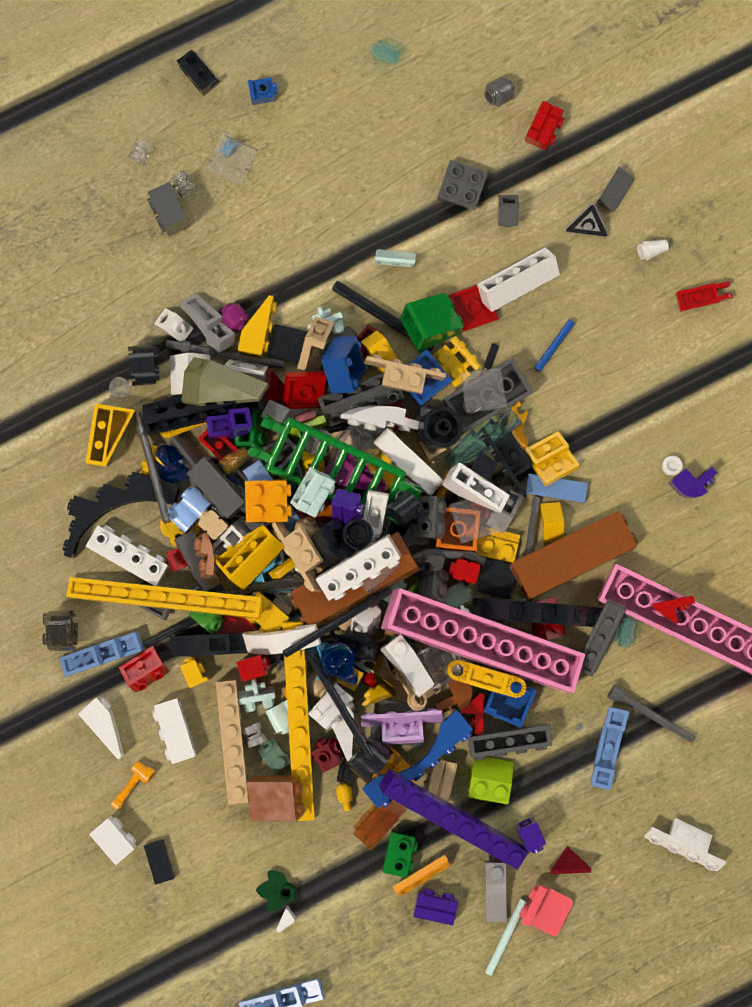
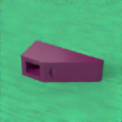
[323,449,388,493]

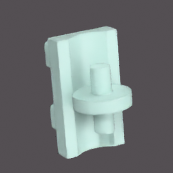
[307,306,344,335]
[238,678,276,713]

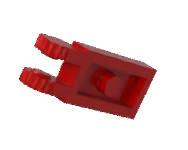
[675,281,734,312]

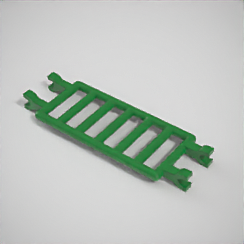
[248,414,422,523]

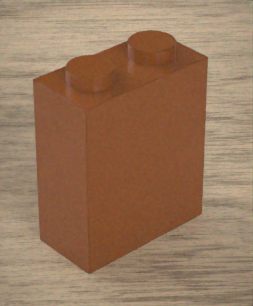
[246,776,305,822]

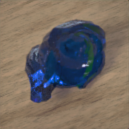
[155,443,191,483]
[321,643,358,684]

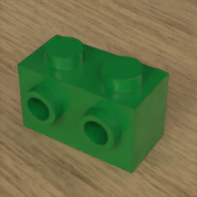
[235,409,266,450]
[383,830,418,878]

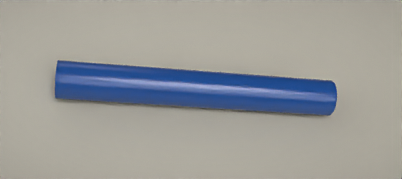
[534,319,575,372]

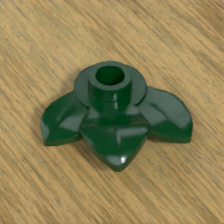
[256,870,297,911]

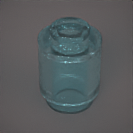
[370,40,400,65]
[614,618,637,648]

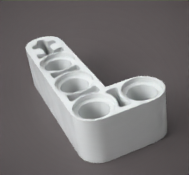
[373,428,443,496]

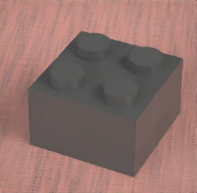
[147,182,191,236]

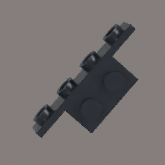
[481,427,532,498]

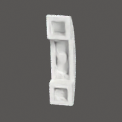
[242,624,321,654]

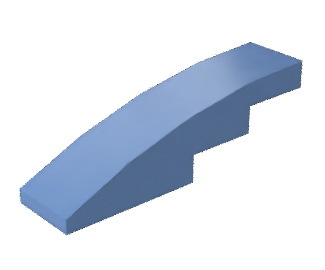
[59,631,144,677]
[239,977,326,1007]

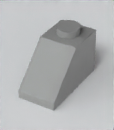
[486,485,523,534]

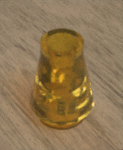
[219,447,250,475]

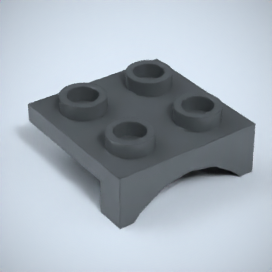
[437,160,488,211]

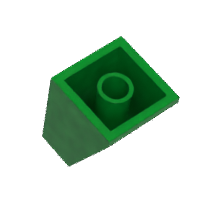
[400,293,464,353]

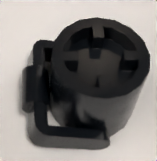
[386,490,425,527]

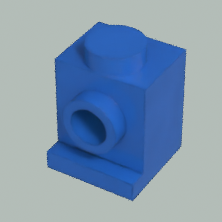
[248,78,278,105]

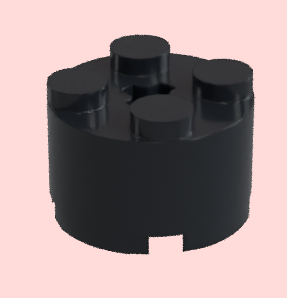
[128,344,160,386]
[418,407,463,450]
[310,519,356,567]
[346,735,393,784]

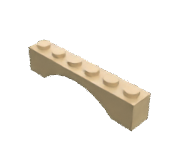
[215,679,249,805]

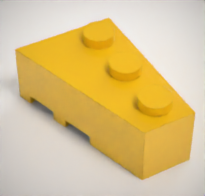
[85,404,135,468]
[214,524,284,590]

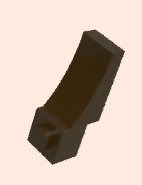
[368,647,407,702]

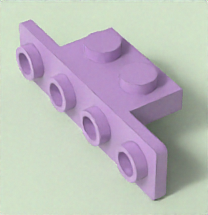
[360,709,443,745]

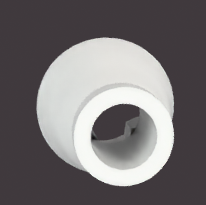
[637,239,669,260]

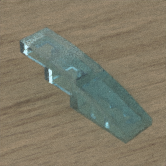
[445,408,522,467]

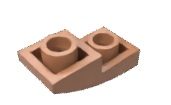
[194,533,214,578]

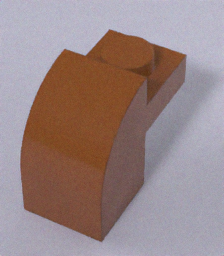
[434,672,472,713]

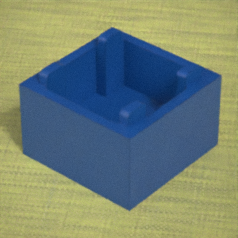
[321,336,368,393]
[406,350,452,407]
[483,681,537,728]

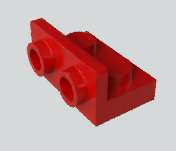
[119,646,169,693]

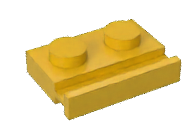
[475,526,521,563]

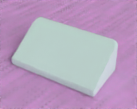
[375,249,416,268]

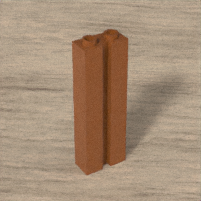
[509,511,637,602]
[290,532,420,628]

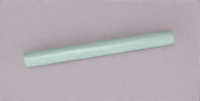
[485,898,527,976]

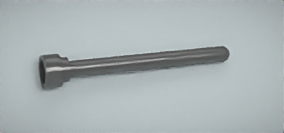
[516,496,541,591]
[607,684,695,742]

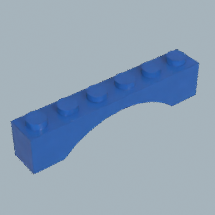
[362,709,473,808]

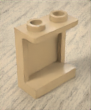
[296,316,334,372]

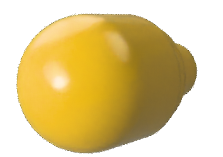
[336,782,353,811]

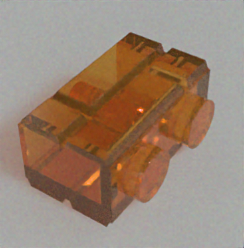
[353,803,399,850]

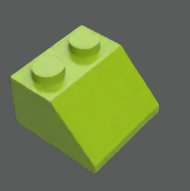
[467,757,514,804]

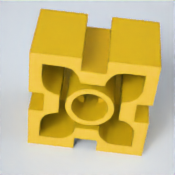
[246,592,291,633]

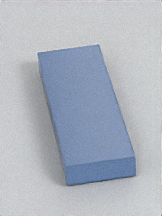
[525,474,588,503]

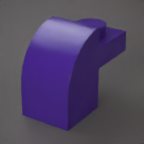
[206,408,252,439]
[668,467,717,498]

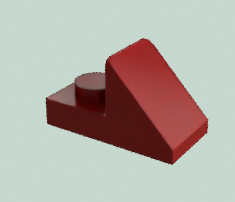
[650,596,695,624]
[458,692,484,735]

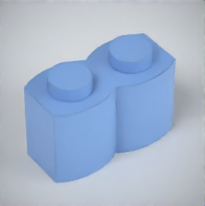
[168,487,213,533]

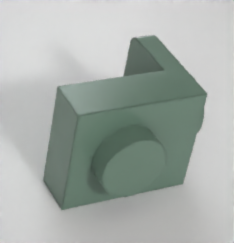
[258,738,291,774]

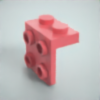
[519,882,573,936]

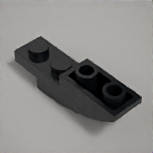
[170,633,248,657]

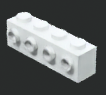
[477,247,560,312]
[86,525,170,586]
[316,534,402,601]

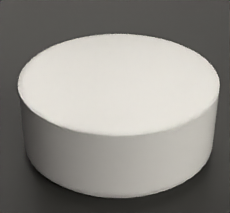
[662,456,683,476]

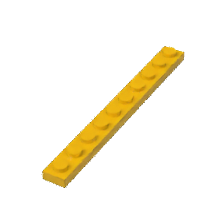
[66,577,263,619]
[282,621,315,821]

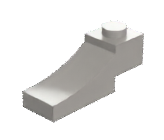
[181,293,235,353]
[484,860,507,922]

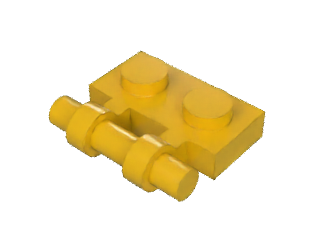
[432,336,481,388]

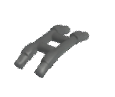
[412,548,486,566]

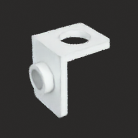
[154,308,193,342]

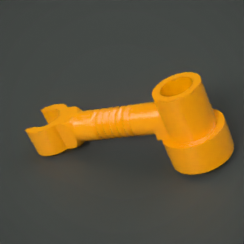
[110,761,156,810]

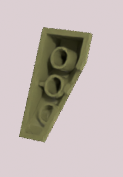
[181,357,269,406]

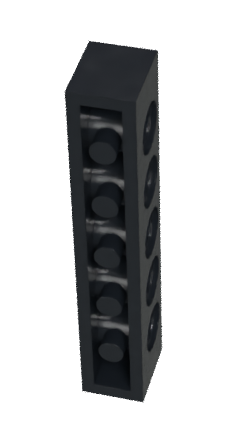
[142,378,264,435]

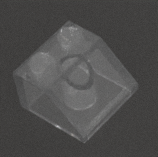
[417,645,464,690]

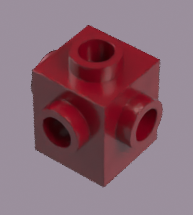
[311,736,345,772]

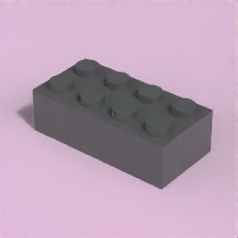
[442,358,533,435]

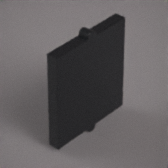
[268,324,308,363]
[477,558,515,600]

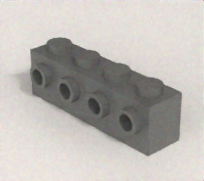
[318,373,404,427]
[468,723,552,760]

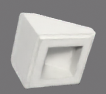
[276,905,296,933]

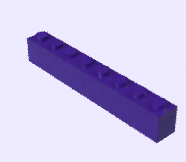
[379,769,528,870]

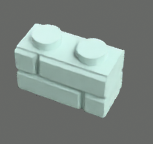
[290,467,336,517]

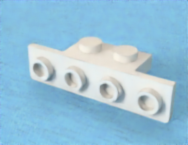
[644,818,726,871]

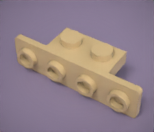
[364,355,446,394]
[272,522,324,592]

